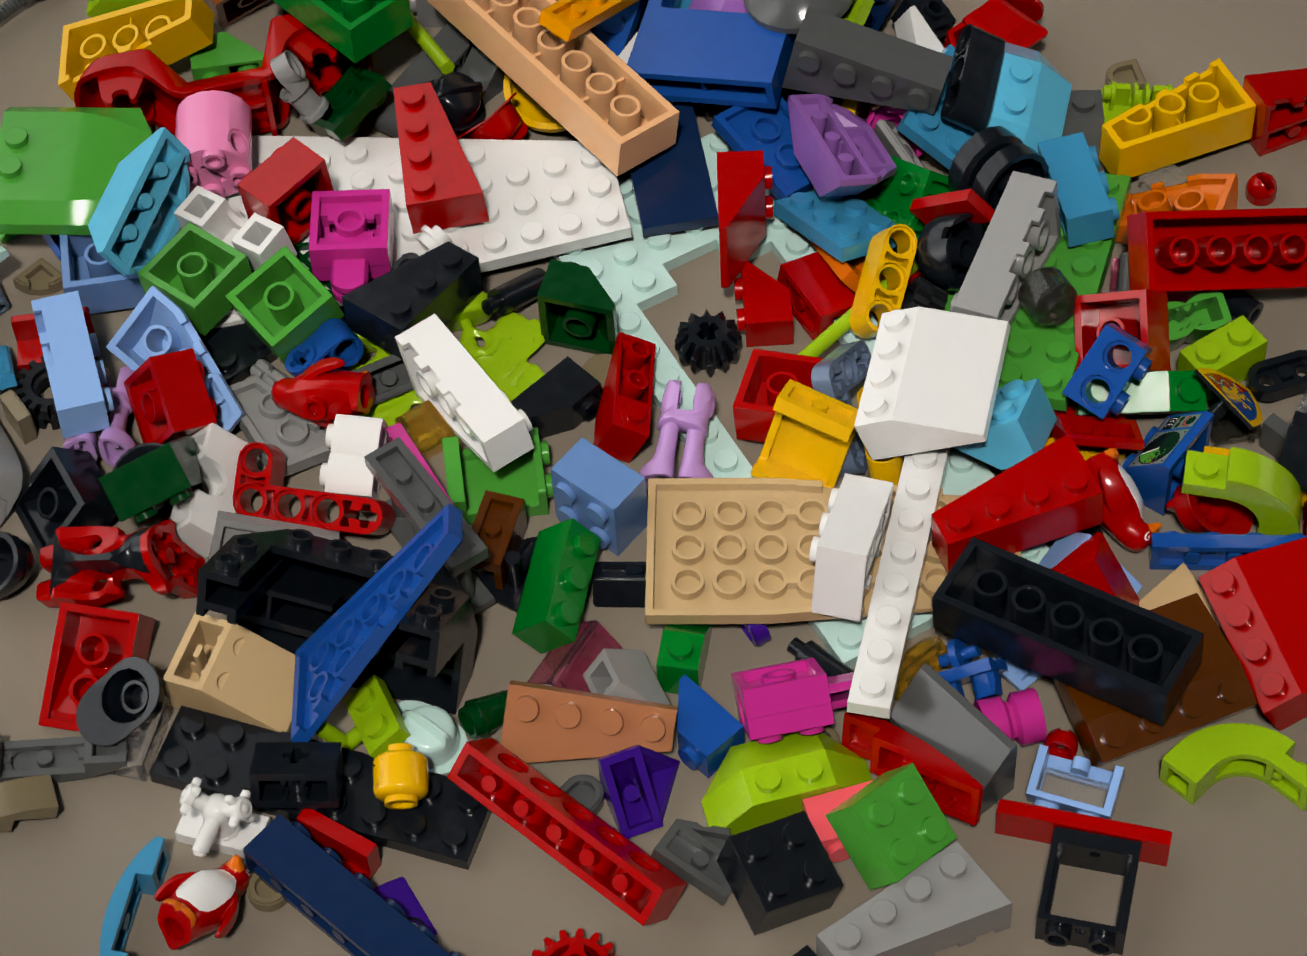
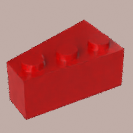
[1243,68,1307,157]

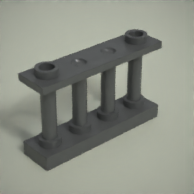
[364,437,496,615]

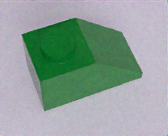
[656,624,713,694]

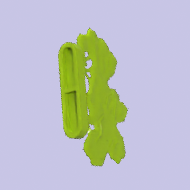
[347,291,545,427]

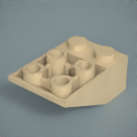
[162,612,295,733]

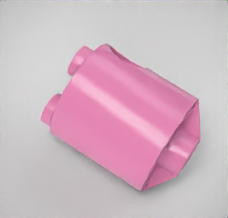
[175,90,252,198]

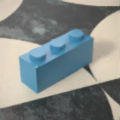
[1038,132,1119,247]

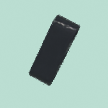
[941,24,1005,133]

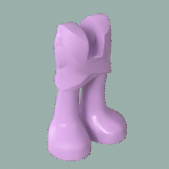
[63,366,137,467]
[639,380,716,490]

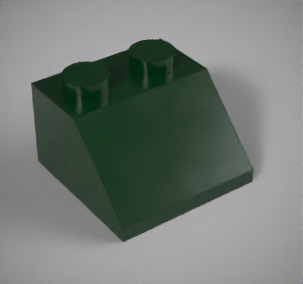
[537,259,618,355]
[98,435,202,524]

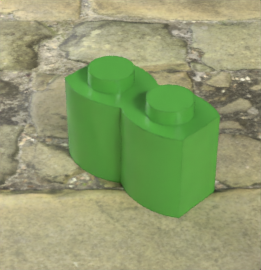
[1168,291,1232,351]

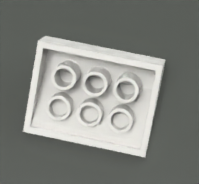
[854,306,1011,460]

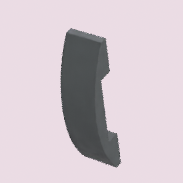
[0,734,128,783]

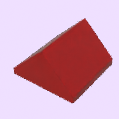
[1051,532,1140,606]

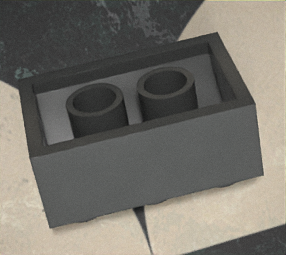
[888,663,1017,816]

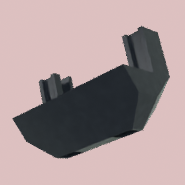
[196,529,478,715]

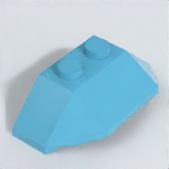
[982,42,1072,153]
[88,127,190,276]

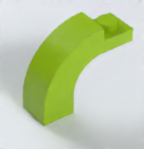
[1181,447,1303,535]
[1159,723,1307,811]

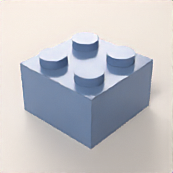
[59,235,145,314]
[551,437,648,556]

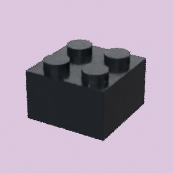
[717,811,843,936]

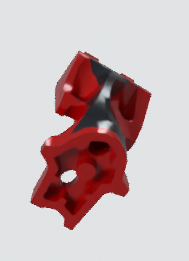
[36,519,205,608]

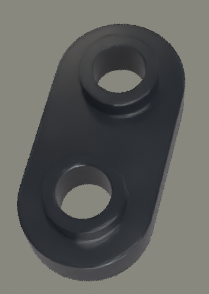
[1246,350,1307,402]

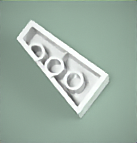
[395,314,534,472]

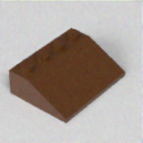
[1054,593,1258,767]

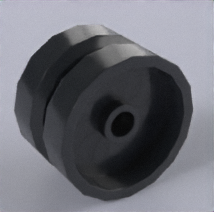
[948,126,1049,224]

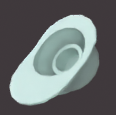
[395,700,468,775]

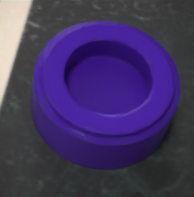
[739,624,771,647]

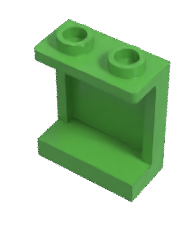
[442,427,554,524]

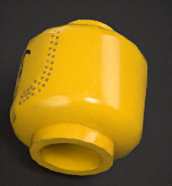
[373,743,429,809]

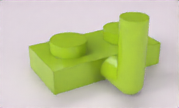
[315,674,411,758]

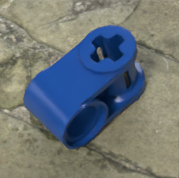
[284,318,364,376]

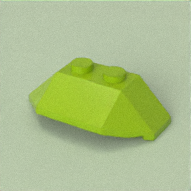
[701,731,872,835]

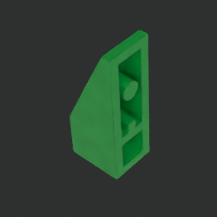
[1075,371,1207,416]

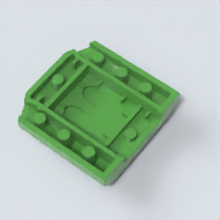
[0,107,153,235]

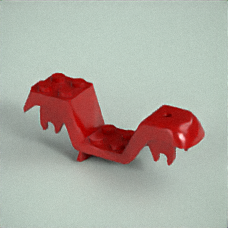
[74,14,374,136]

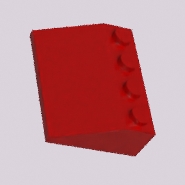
[1198,537,1307,731]

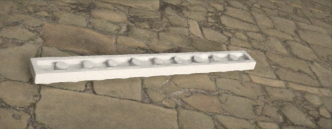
[847,447,951,719]

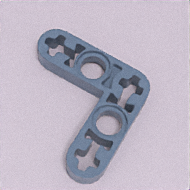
[811,340,871,477]

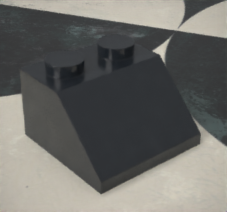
[13,446,117,555]

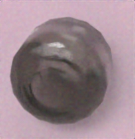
[1018,266,1077,326]

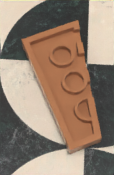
[501,680,679,763]

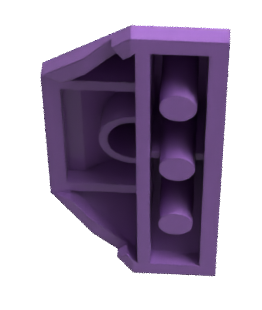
[787,93,897,198]

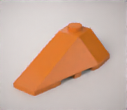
[1116,173,1238,245]

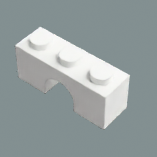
[174,185,297,272]
[170,423,249,558]

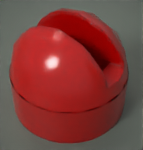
[1245,172,1277,206]
[1043,728,1078,760]

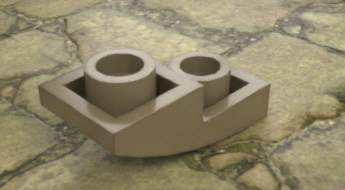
[0,775,59,832]

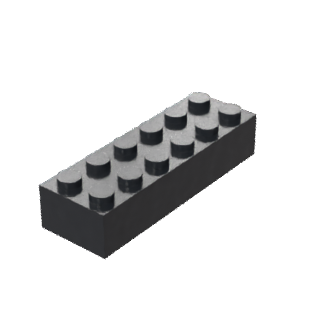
[932,537,1204,726]

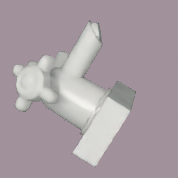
[175,777,271,859]

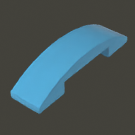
[100,837,171,956]

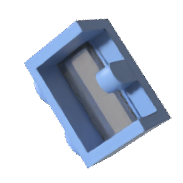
[1026,744,1125,820]

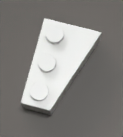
[809,473,894,622]

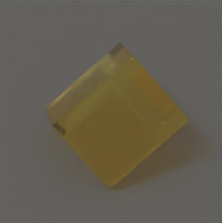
[395,400,455,454]

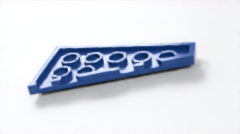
[290,503,464,742]

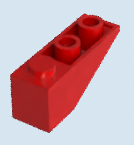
[593,332,656,463]

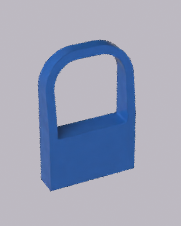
[627,0,797,109]

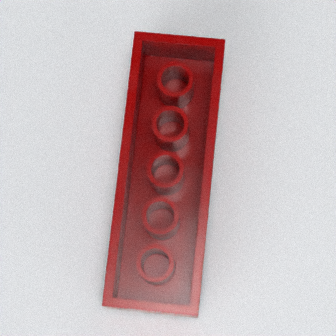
[1127,208,1307,294]

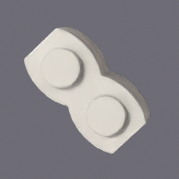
[319,414,388,499]

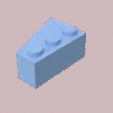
[31,290,115,439]

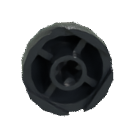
[915,213,985,291]

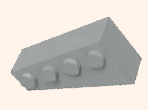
[950,171,1061,326]
[816,841,1012,956]

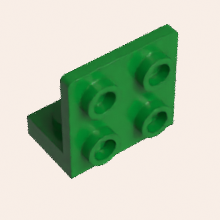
[865,154,951,239]

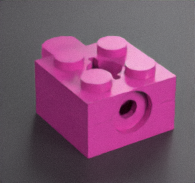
[309,189,394,303]
[731,657,854,744]

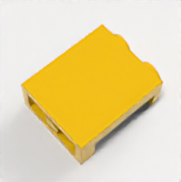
[750,379,858,488]

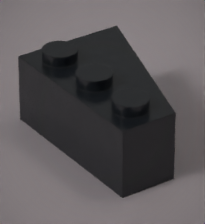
[342,241,483,359]

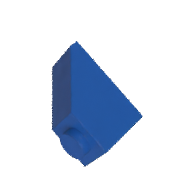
[677,674,745,778]

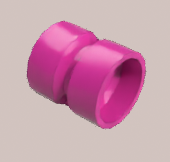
[973,688,1047,746]

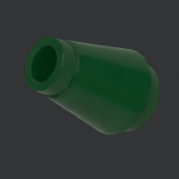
[458,689,508,739]

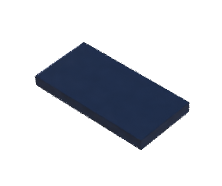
[629,102,719,237]

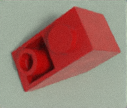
[734,261,793,347]

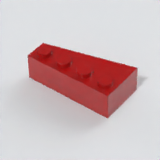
[393,82,489,234]
[931,433,1103,574]

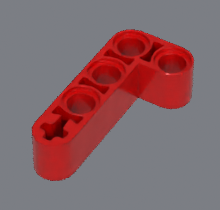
[233,442,395,536]

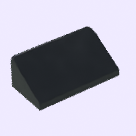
[592,561,646,608]

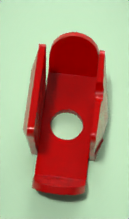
[943,0,1048,49]

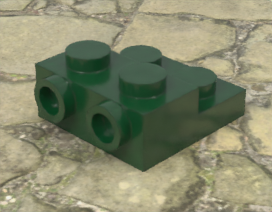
[309,64,393,142]

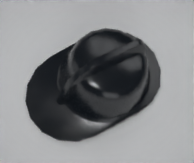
[419,72,485,132]
[76,657,165,747]

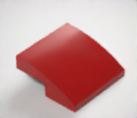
[1050,406,1145,451]

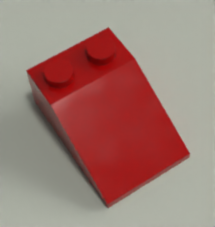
[717,150,773,288]
[38,602,155,732]

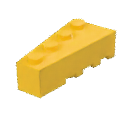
[58,0,214,101]
[1099,58,1257,178]

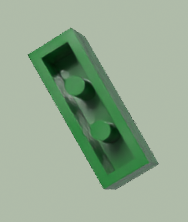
[512,518,601,654]

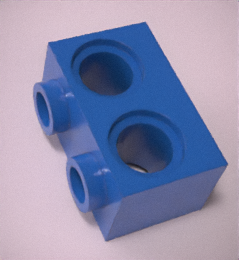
[1062,323,1153,420]

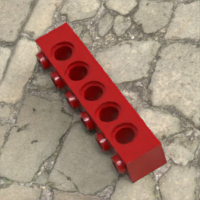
[447,737,688,926]

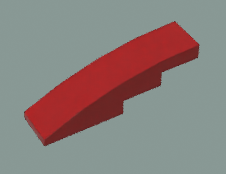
[841,712,984,826]

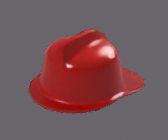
[457,92,528,140]
[1166,483,1254,534]

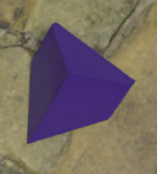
[598,745,680,839]

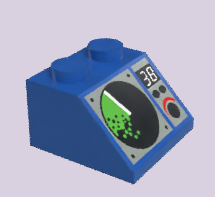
[1122,411,1214,516]

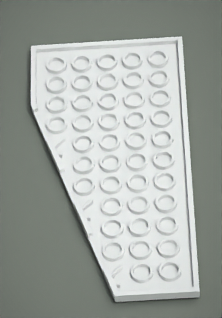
[177,135,632,332]

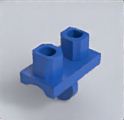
[938,637,1008,700]

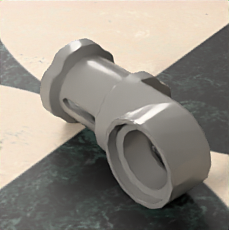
[270,50,329,124]

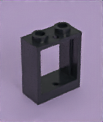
[1035,826,1142,955]

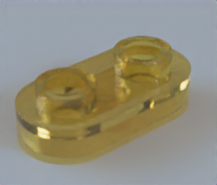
[894,636,947,701]

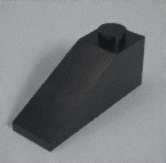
[511,356,602,439]

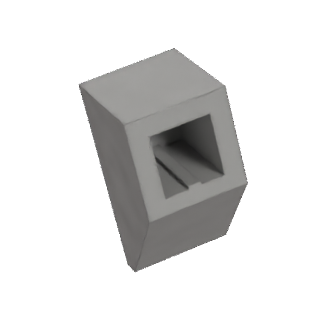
[583,648,670,705]

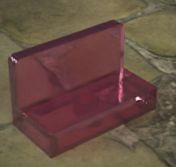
[527,620,623,692]

